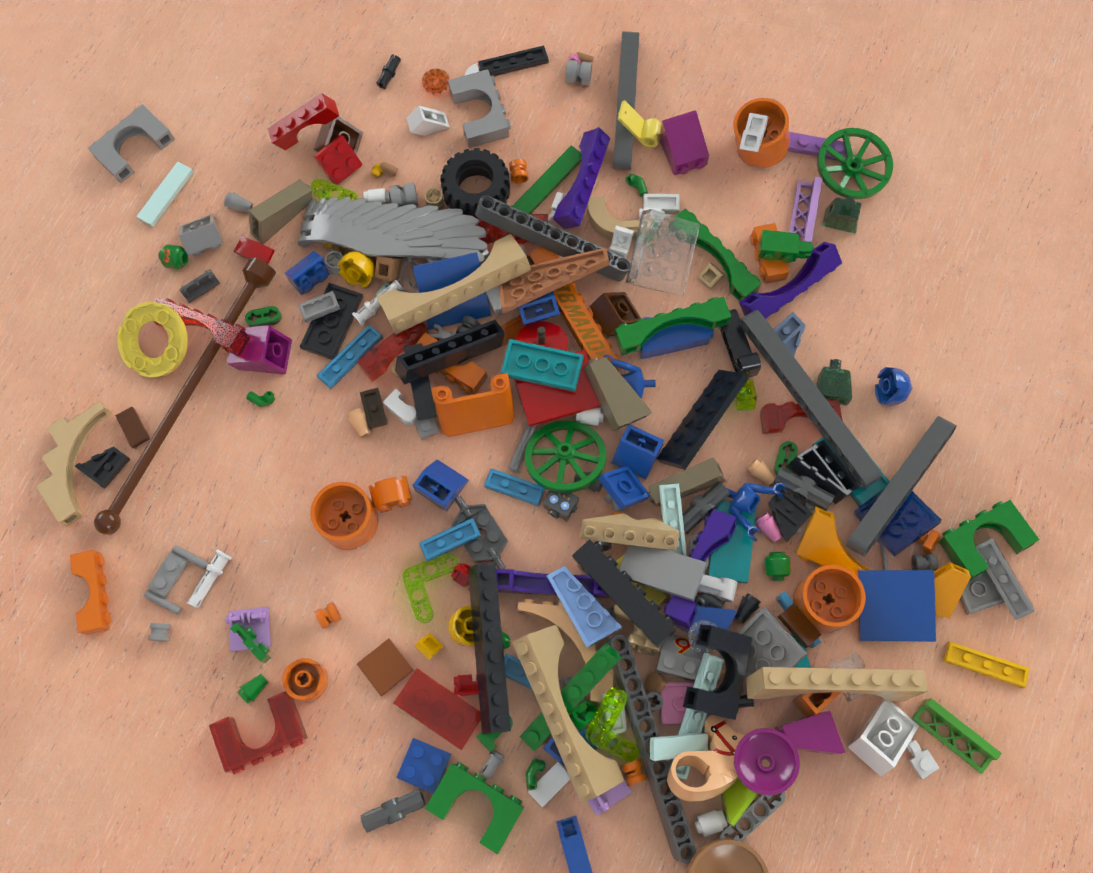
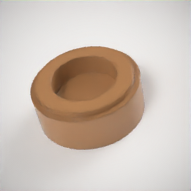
[645,672,666,693]

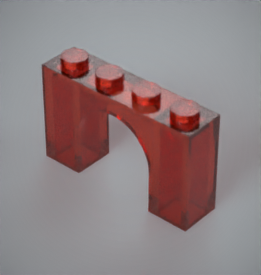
[209,691,308,775]

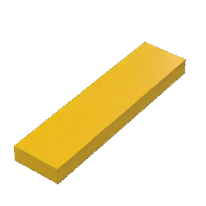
[943,641,1030,688]

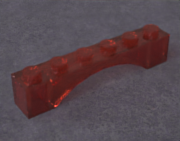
[153,298,251,356]

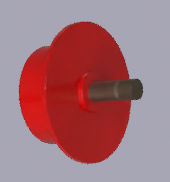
[516,321,568,351]

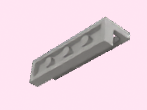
[975,538,1036,620]

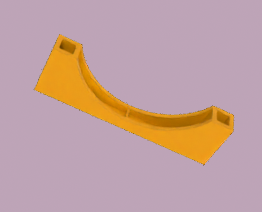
[796,506,971,619]

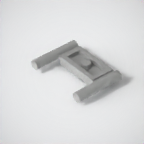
[144,545,210,615]

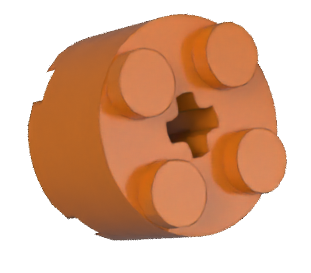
[368,476,412,513]
[282,658,328,702]

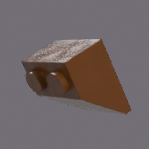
[314,117,363,154]
[589,292,642,337]

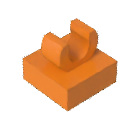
[916,529,940,554]

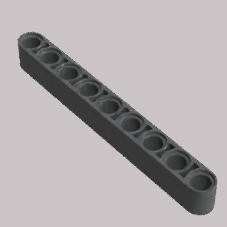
[613,31,639,170]
[475,196,631,281]
[846,416,957,557]

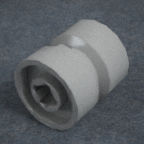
[565,60,592,86]
[389,182,418,207]

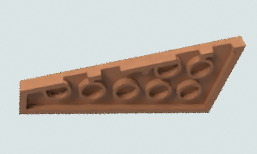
[499,248,610,314]

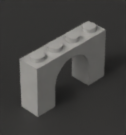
[448,69,511,148]
[88,104,175,183]

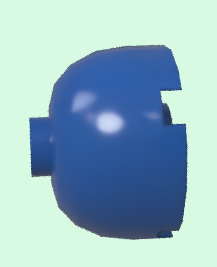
[875,367,912,406]

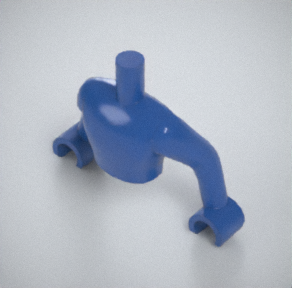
[603,355,656,399]
[727,483,787,541]

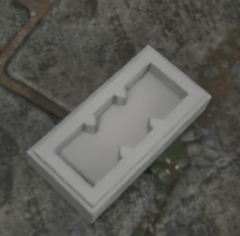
[298,291,340,323]

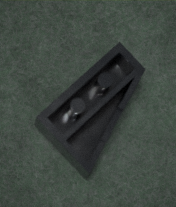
[787,439,860,504]

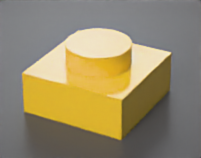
[415,632,444,660]

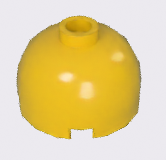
[337,251,375,288]
[448,605,474,646]

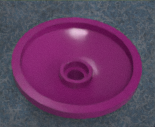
[734,728,800,796]

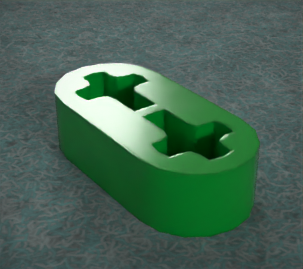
[245,306,282,327]
[774,441,798,475]
[569,701,599,731]

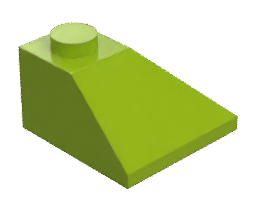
[721,779,757,826]

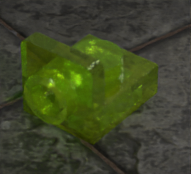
[736,380,757,411]

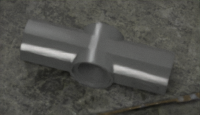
[773,467,835,511]
[682,481,730,534]
[360,789,426,833]

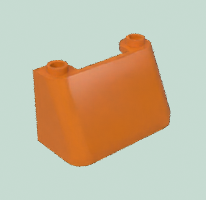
[431,373,515,436]

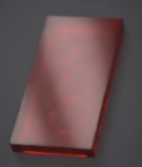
[393,668,481,750]

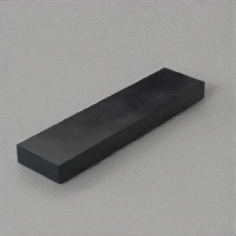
[478,45,549,76]
[404,343,437,421]

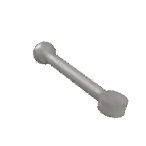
[877,535,889,570]

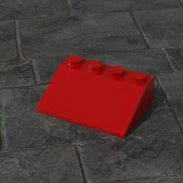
[514,350,601,427]

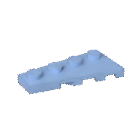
[547,566,622,648]

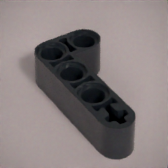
[719,309,761,378]

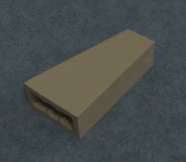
[249,179,312,244]
[584,357,652,431]
[648,458,726,506]

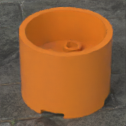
[733,98,791,168]
[310,482,378,550]
[793,565,866,633]

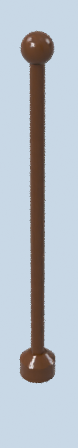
[94,257,276,535]

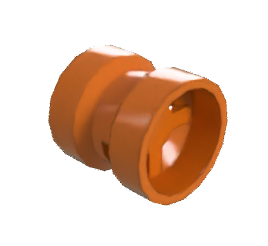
[509,159,529,184]
[314,602,342,629]
[621,759,647,786]

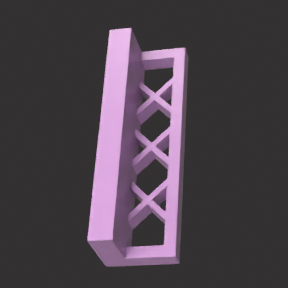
[789,177,822,243]

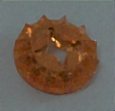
[422,68,450,95]

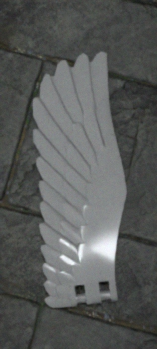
[298,197,488,263]

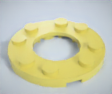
[117,302,188,377]

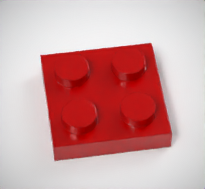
[313,135,363,186]

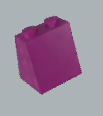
[659,110,709,175]
[227,325,292,374]
[775,710,845,755]

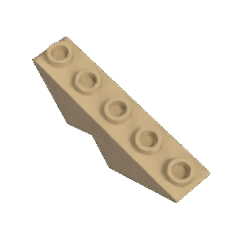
[580,513,680,551]

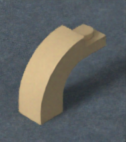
[587,196,644,241]

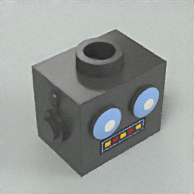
[543,491,579,522]

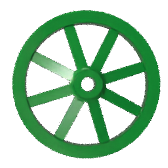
[817,128,893,199]
[525,421,606,493]

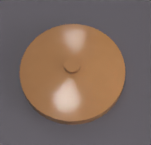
[686,839,768,873]

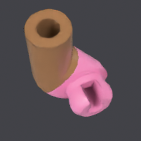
[568,52,594,64]

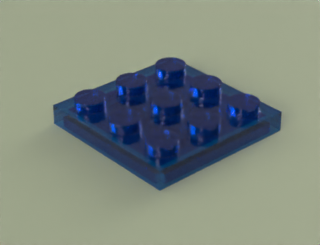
[854,490,942,557]

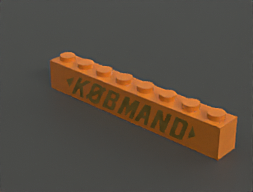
[529,247,621,372]

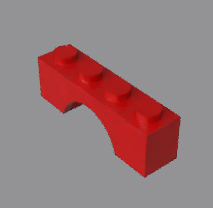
[267,93,339,151]

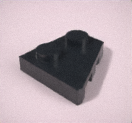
[75,446,130,489]
[768,489,812,542]

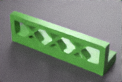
[911,698,1002,774]

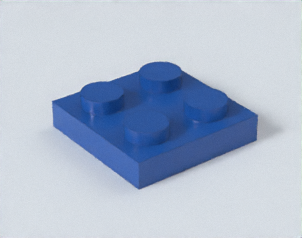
[598,466,650,510]
[396,738,451,794]

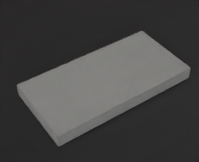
[619,545,707,602]

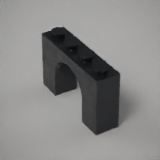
[683,624,752,720]

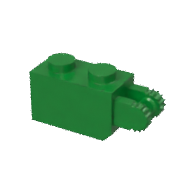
[758,230,814,263]

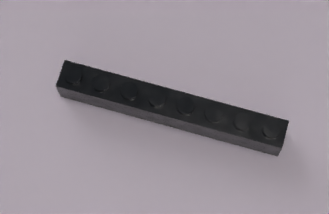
[468,564,511,735]

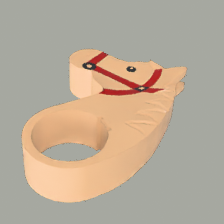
[667,715,745,802]

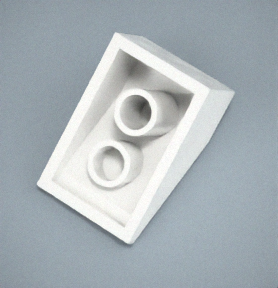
[848,699,919,776]

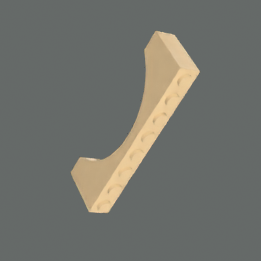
[377,234,531,335]
[512,625,625,803]
[746,667,928,701]

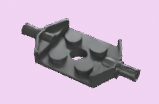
[452,495,508,569]

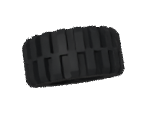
[440,148,510,220]

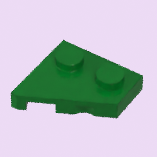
[230,623,271,663]

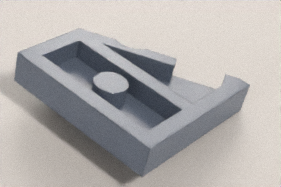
[774,312,806,358]

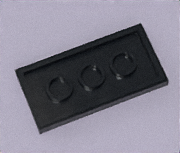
[299,283,363,360]

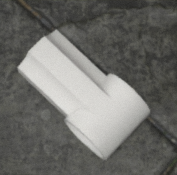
[698,574,738,602]

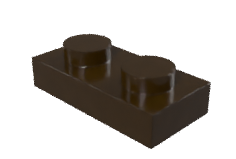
[360,387,388,429]

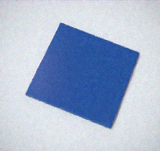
[413,252,491,330]
[858,570,936,642]

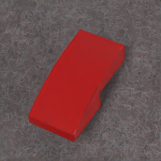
[234,236,275,264]

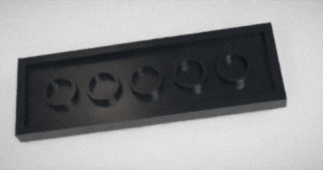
[656,370,749,470]

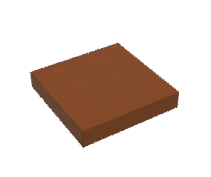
[357,638,414,696]

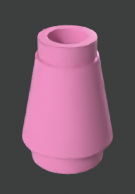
[756,512,782,542]

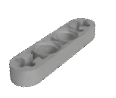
[719,792,786,842]

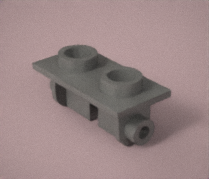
[179,269,220,303]

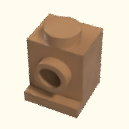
[374,256,402,284]

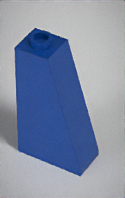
[641,317,714,359]

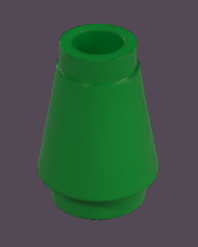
[237,674,269,704]

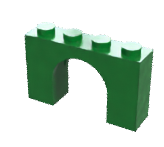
[939,500,1040,581]
[425,762,524,854]

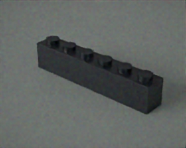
[395,320,505,385]
[572,539,676,648]

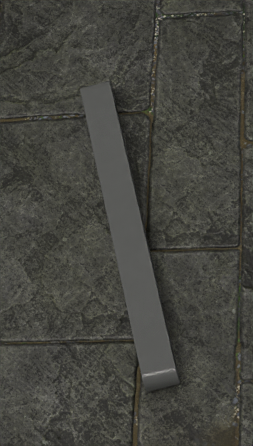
[739,310,882,488]
[606,635,696,864]

